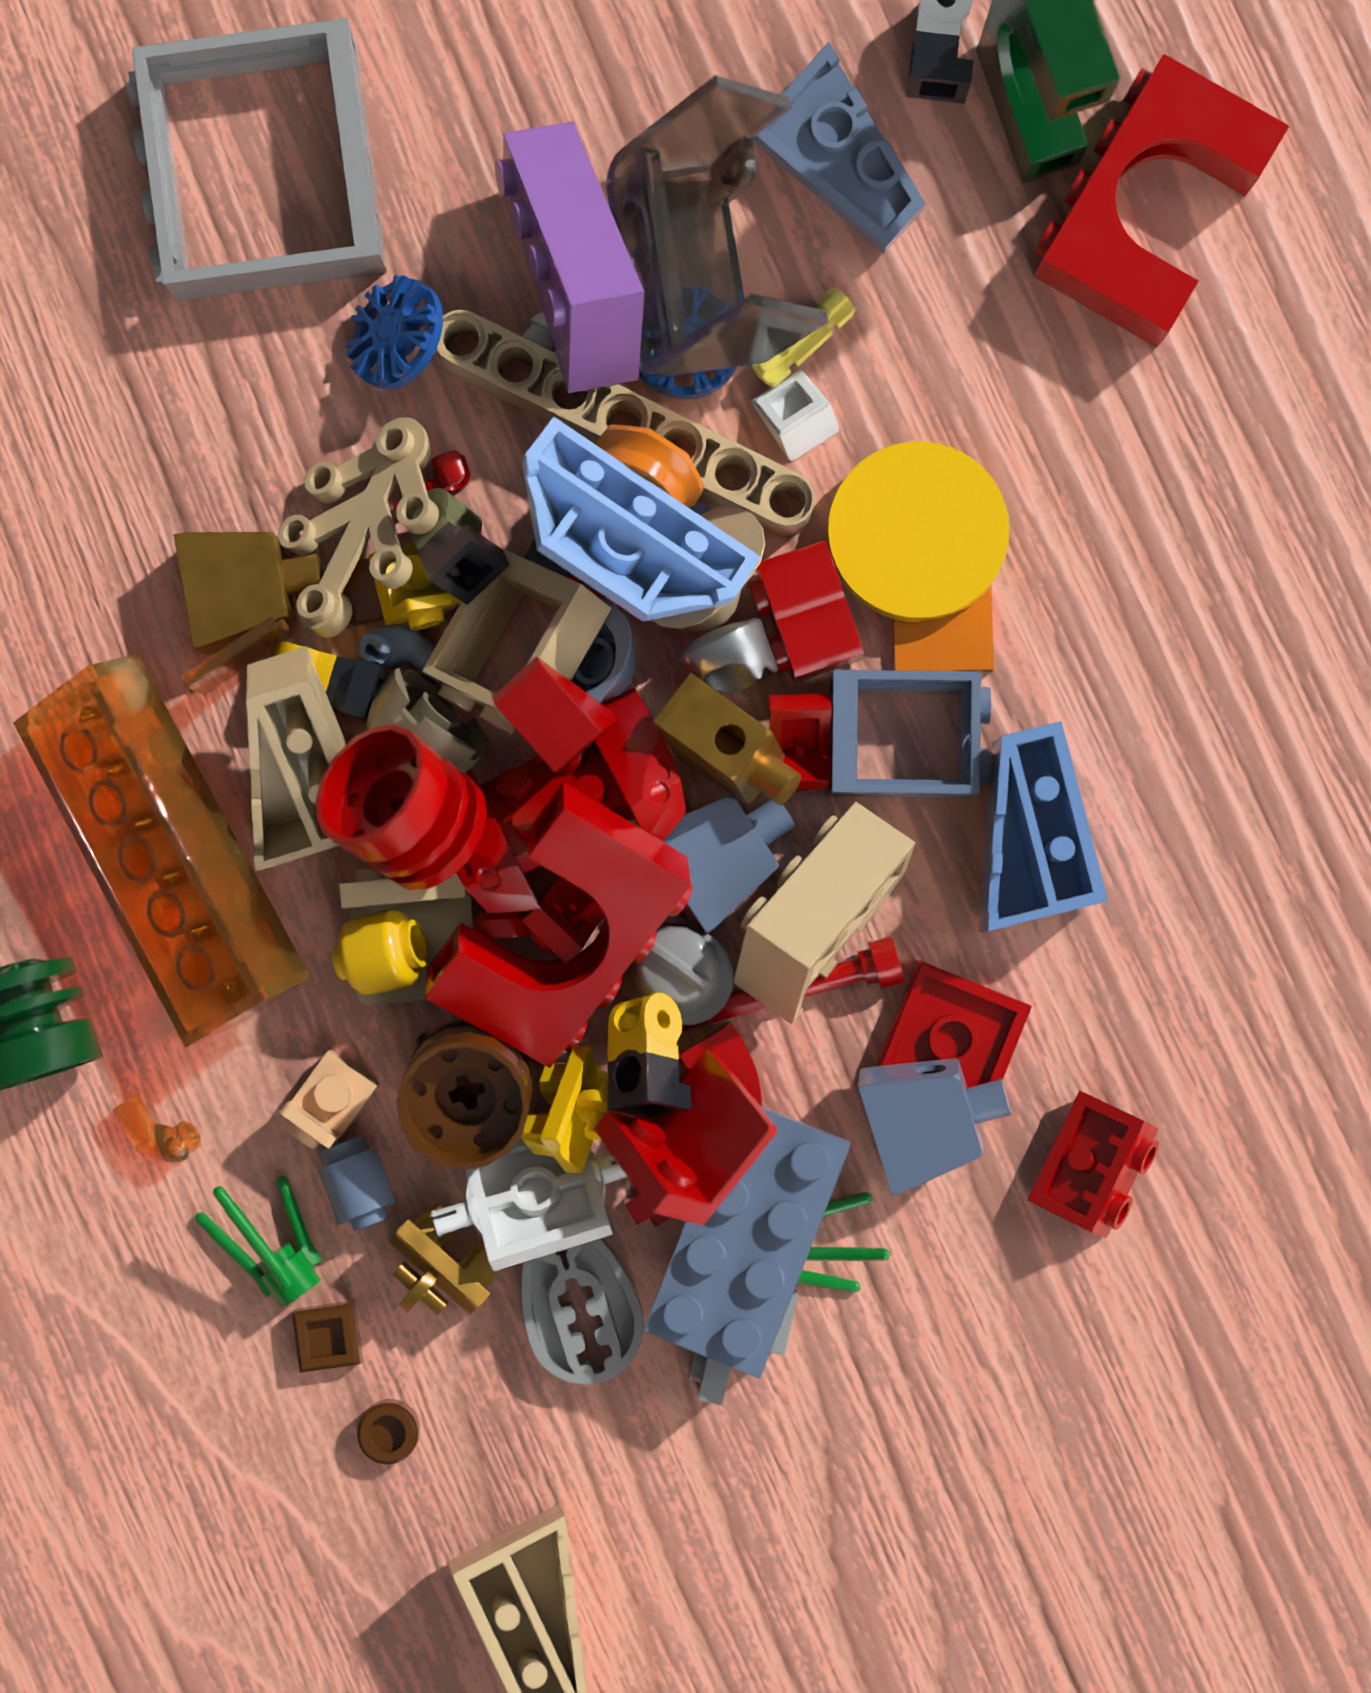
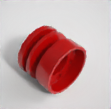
[315,724,487,891]

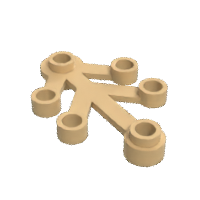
[278,417,439,638]

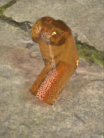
[112,1094,201,1163]

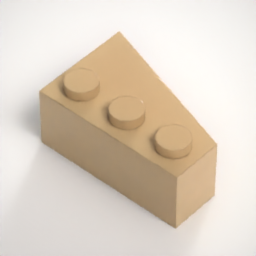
[733,802,916,1025]

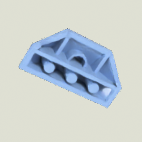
[521,417,761,622]

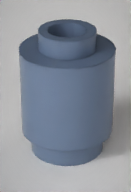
[318,1136,396,1232]

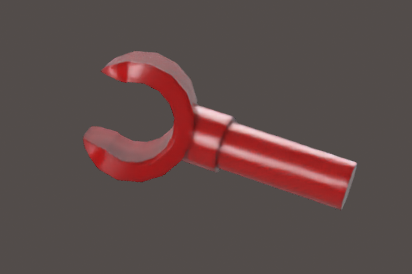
[393,450,471,510]

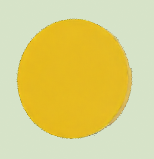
[828,441,1010,623]

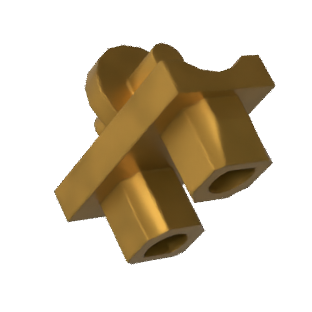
[389,1204,498,1316]

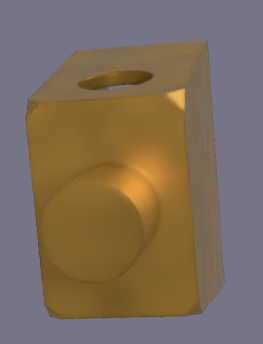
[173,532,323,655]
[653,673,801,805]

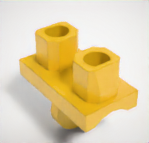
[521,1046,628,1173]

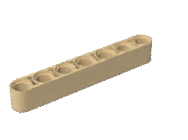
[436,309,815,536]

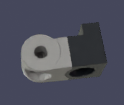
[906,0,974,104]

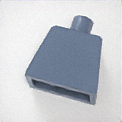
[663,795,796,933]
[858,1059,1012,1196]

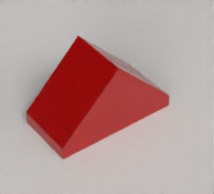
[492,656,618,773]

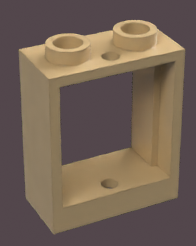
[422,546,612,735]

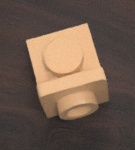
[279,1050,380,1149]

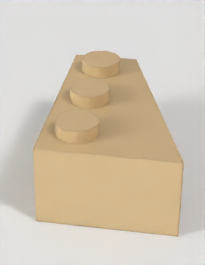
[246,646,347,873]
[448,1504,587,1693]

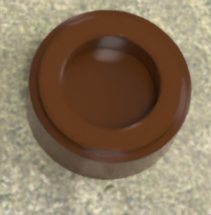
[357,1399,420,1465]

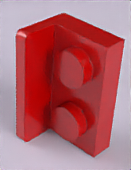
[1027,1090,1159,1238]

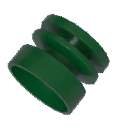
[0,957,103,1091]

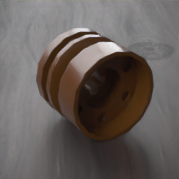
[396,1019,534,1170]

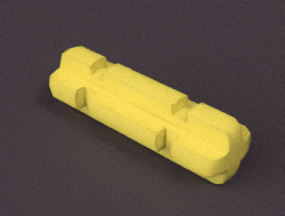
[751,288,855,387]

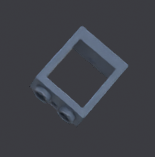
[829,670,991,798]

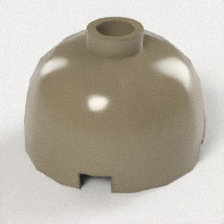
[366,668,489,773]

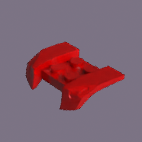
[455,687,686,913]

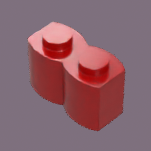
[748,540,864,684]

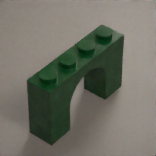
[976,0,1121,183]

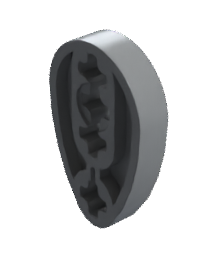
[521,1238,644,1385]

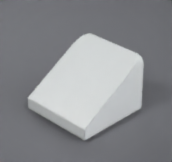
[751,369,839,461]

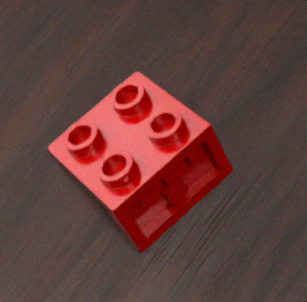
[594,1050,777,1226]

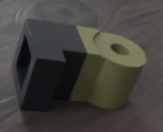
[412,488,510,605]

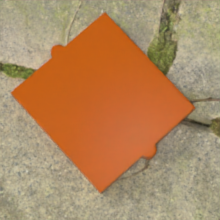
[893,585,994,672]

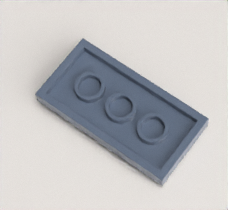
[644,1105,852,1379]

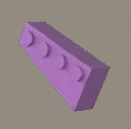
[495,121,644,393]

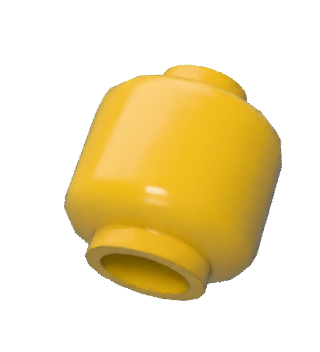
[332,909,429,996]

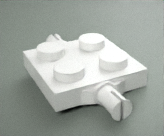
[431,1137,627,1272]

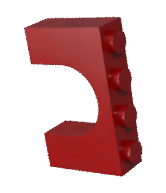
[1033,54,1290,348]
[425,782,693,1068]

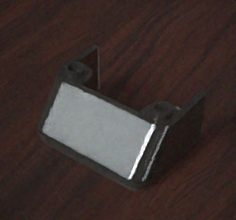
[606,75,829,377]

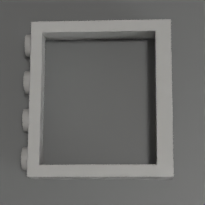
[126,18,387,301]

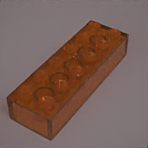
[13,654,311,1048]

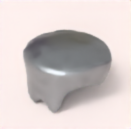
[674,618,778,694]

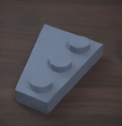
[749,42,925,254]

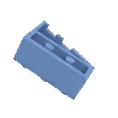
[979,721,1108,932]

